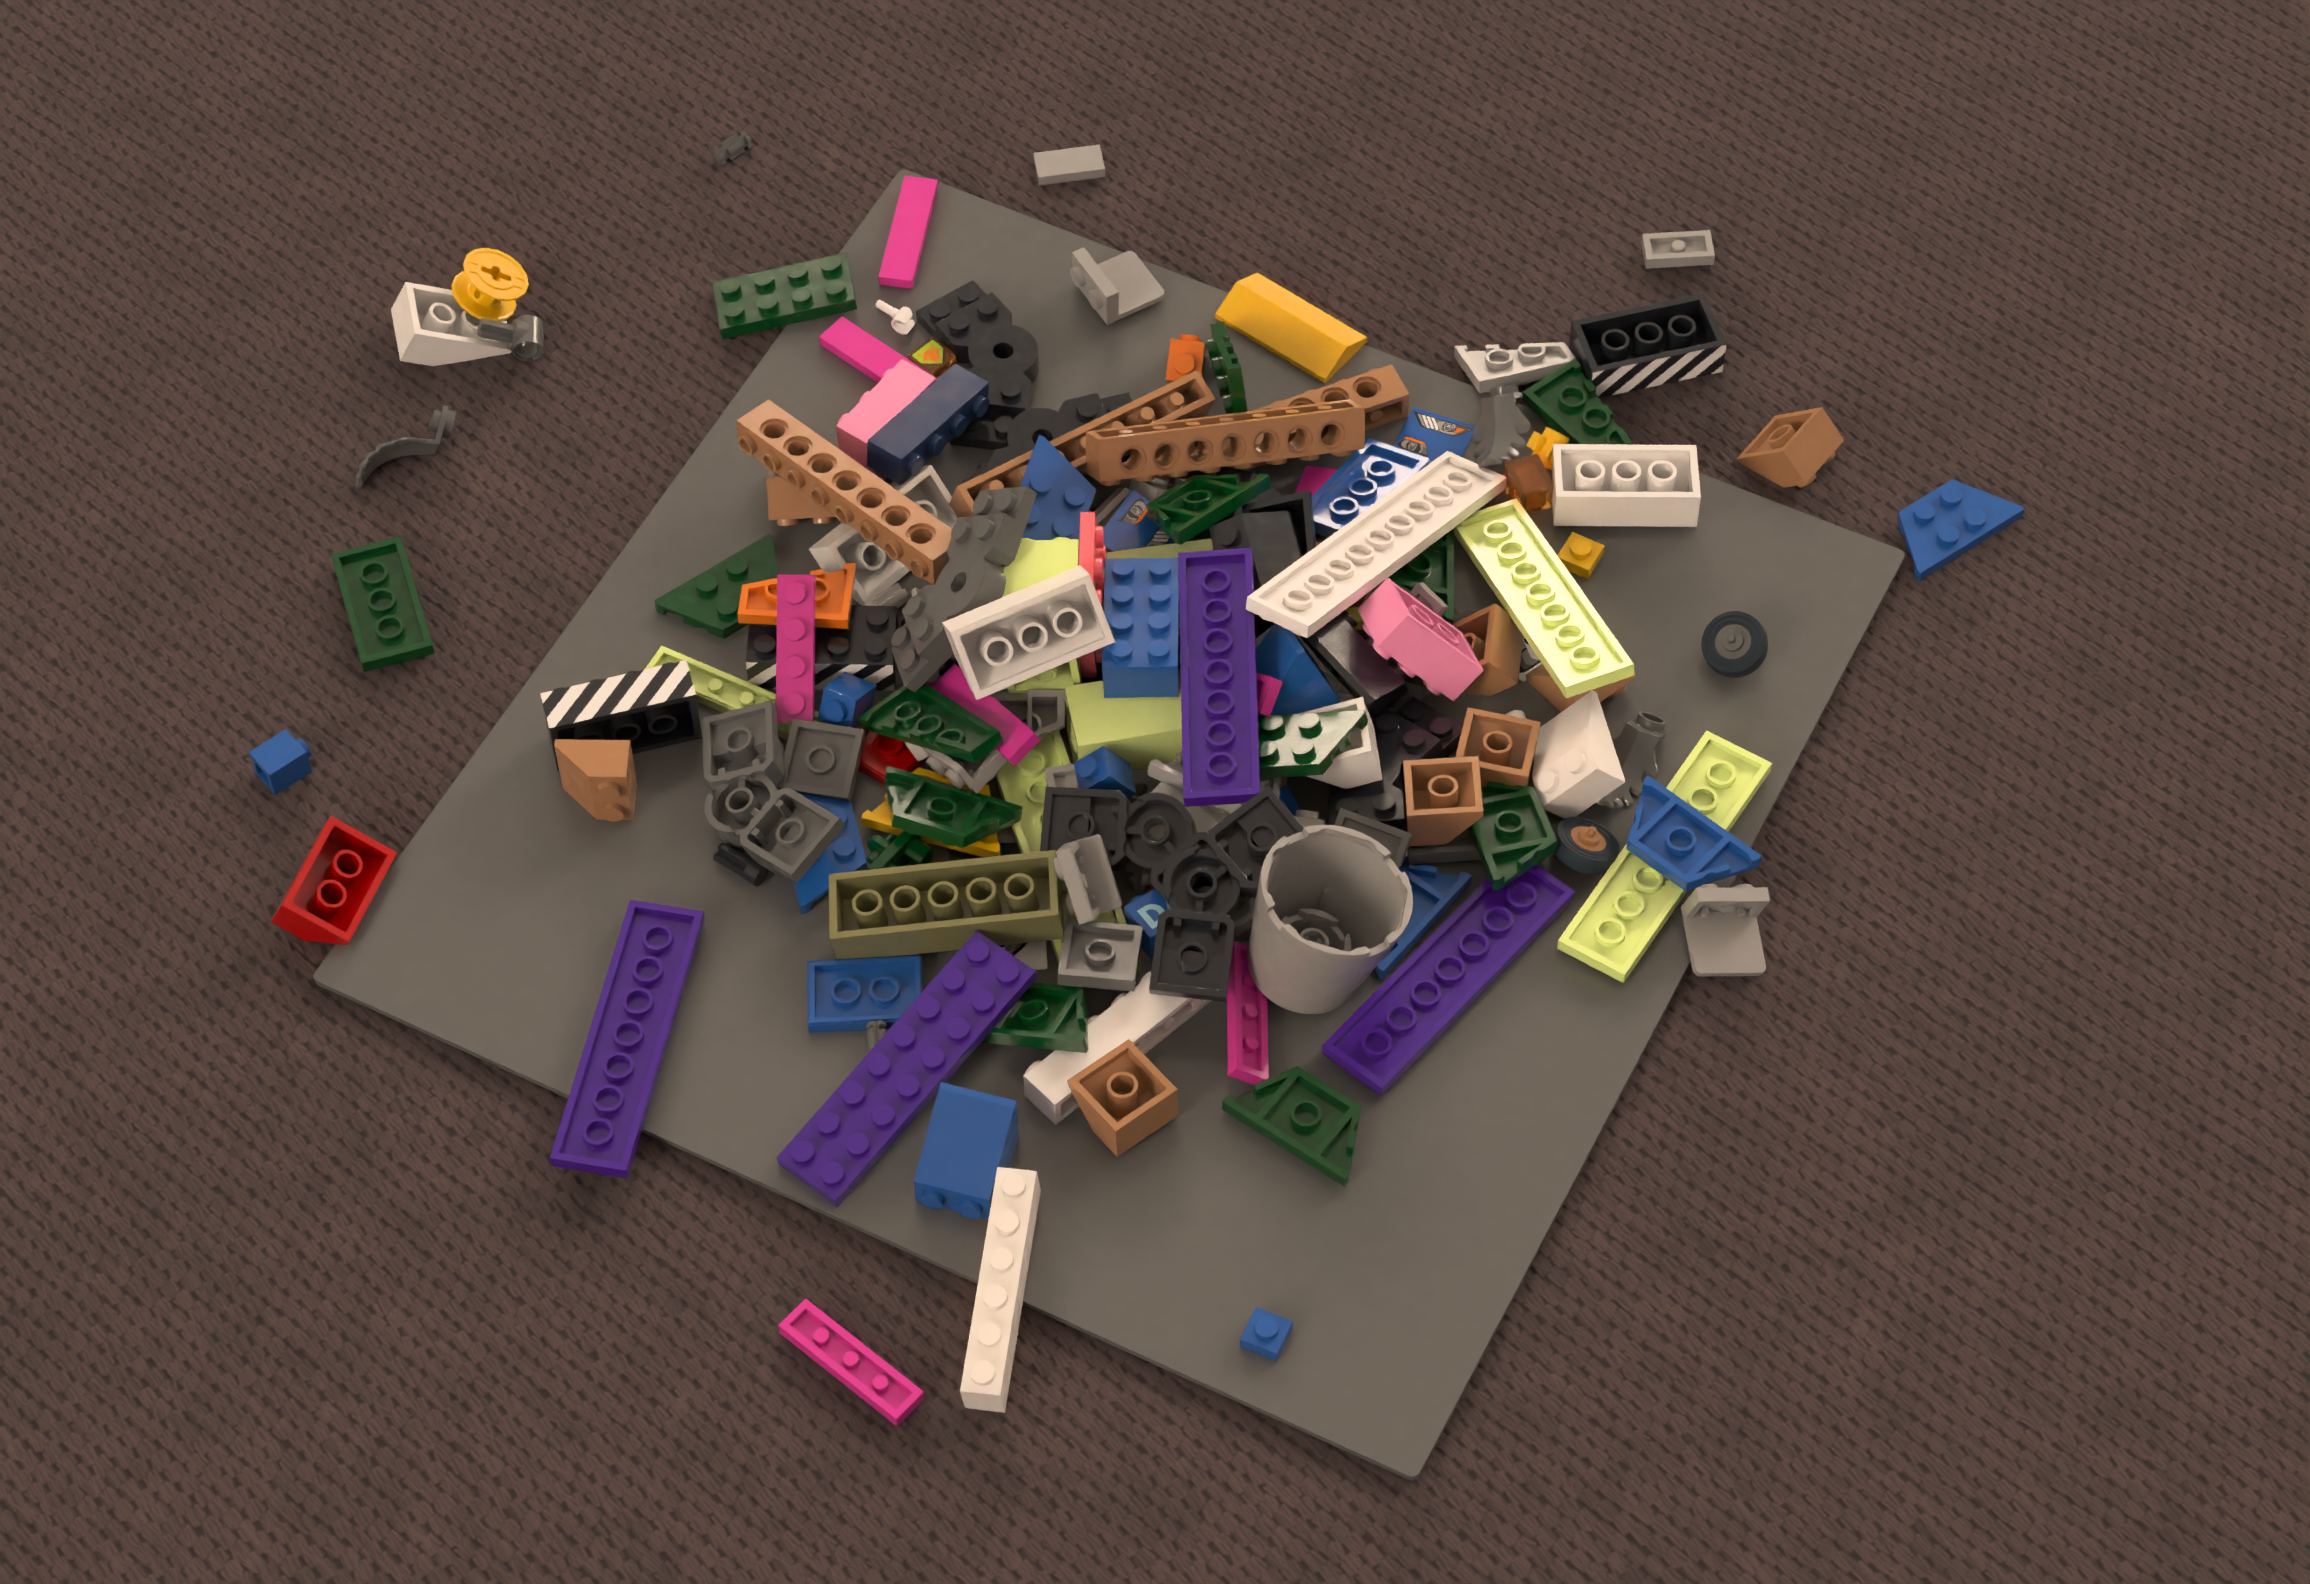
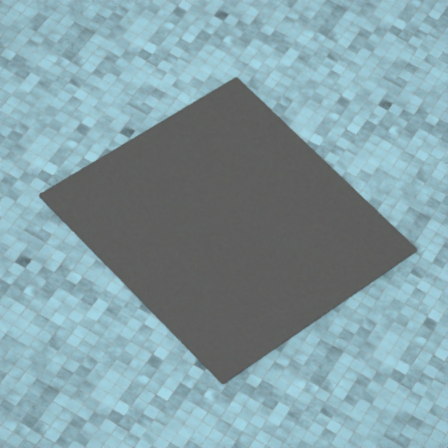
[314,169,1905,1480]

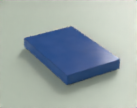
[807,955,923,1033]

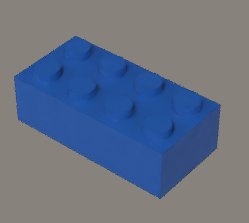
[1102,558,1180,698]

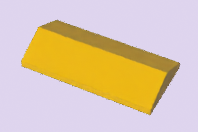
[1215,273,1367,384]

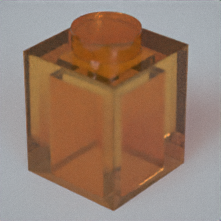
[1503,453,1554,514]

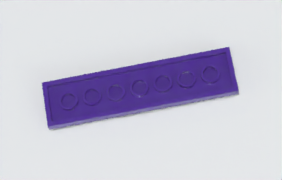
[1178,548,1261,807]
[1322,864,1575,1097]
[550,900,705,1179]
[776,930,1037,1207]

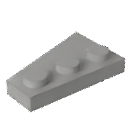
[1454,342,1575,393]

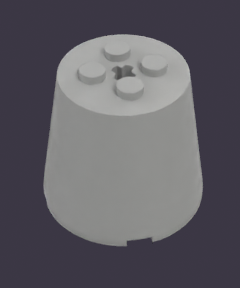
[1247,825,1413,1014]

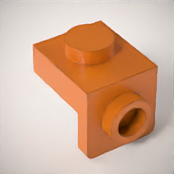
[1166,334,1207,383]

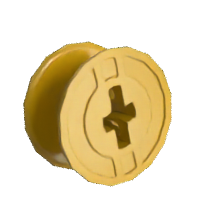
[451,248,529,322]

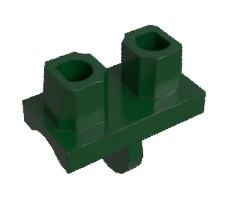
[866,830,933,870]

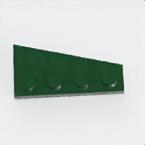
[858,683,1004,763]

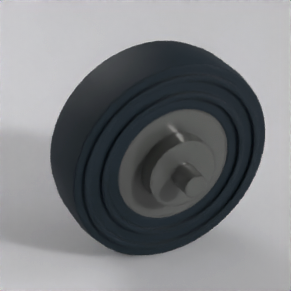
[1701,611,1768,678]

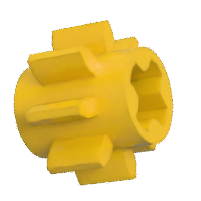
[1526,427,1570,470]

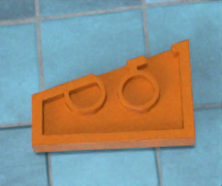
[738,562,857,629]

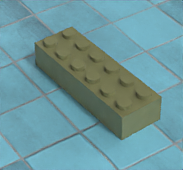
[829,850,1064,959]

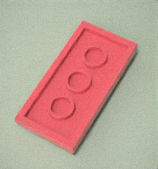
[1079,512,1107,678]

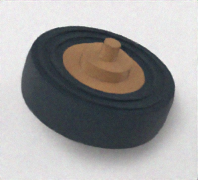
[1554,817,1619,875]

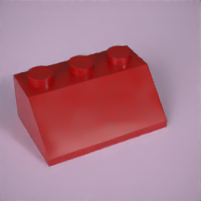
[271,816,397,945]

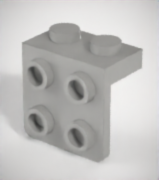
[1070,247,1164,325]
[1681,884,1770,977]

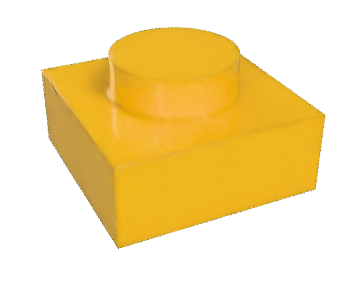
[1557,532,1605,579]

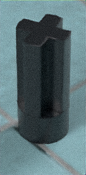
[713,842,769,887]

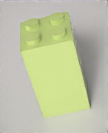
[1003,537,1083,694]
[1064,668,1182,771]

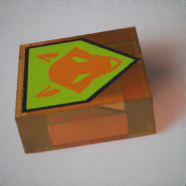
[907,337,957,378]

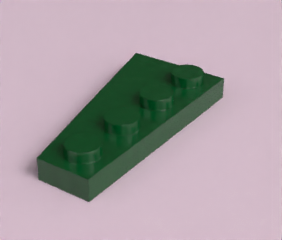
[1206,322,1248,414]
[1522,358,1634,445]

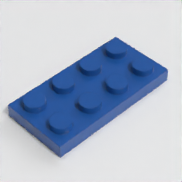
[1312,438,1430,537]

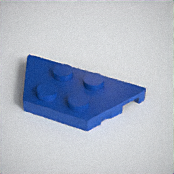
[1020,435,1096,540]
[1897,479,2025,581]
[1626,776,1762,891]
[778,789,868,914]
[1374,864,1472,980]

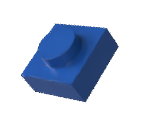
[1240,1307,1293,1361]

